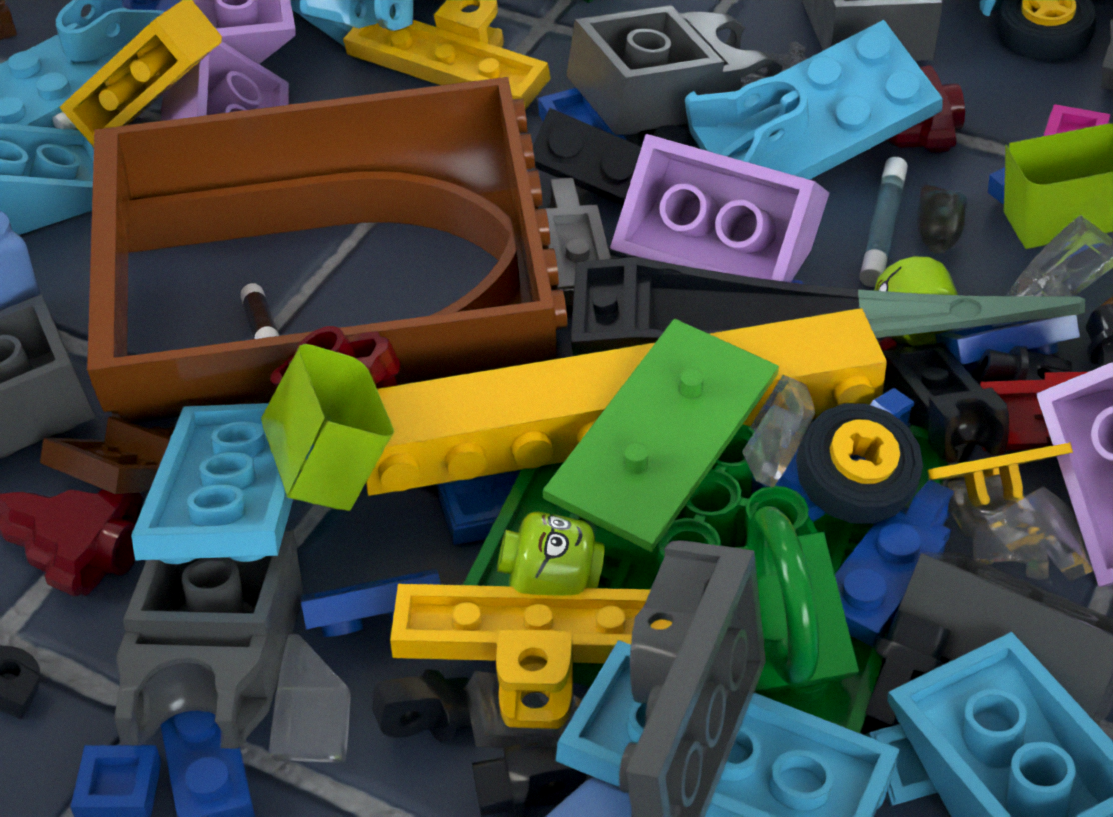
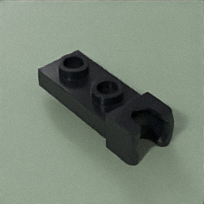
[882,342,1009,463]

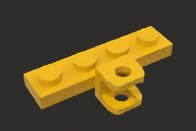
[343,0,551,110]
[390,584,672,729]

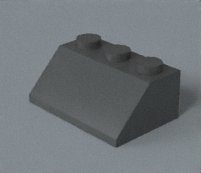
[898,552,1113,722]

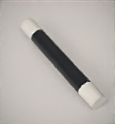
[240,283,279,339]

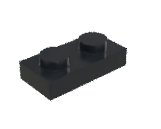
[533,108,642,206]

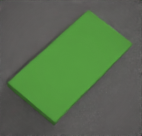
[543,318,779,552]

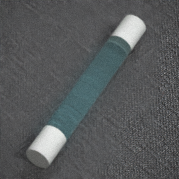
[859,157,908,287]

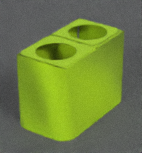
[1003,123,1113,249]
[261,344,394,511]

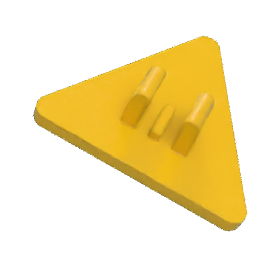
[927,442,1073,507]

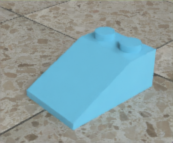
[0,123,94,235]
[888,632,1113,817]

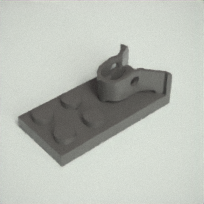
[619,541,766,817]

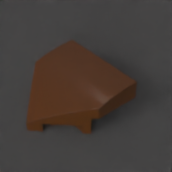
[40,416,175,494]

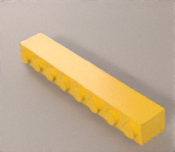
[366,308,887,496]

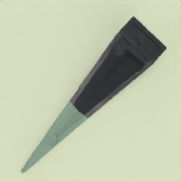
[571,257,1085,356]

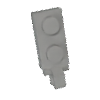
[545,178,611,306]

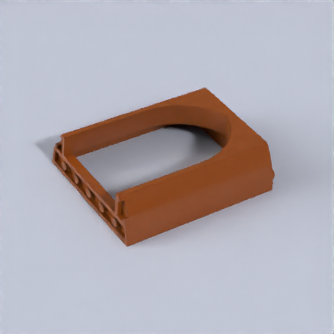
[87,77,568,423]

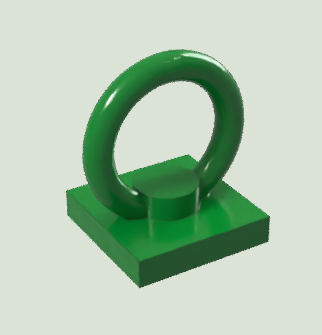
[738,506,859,695]

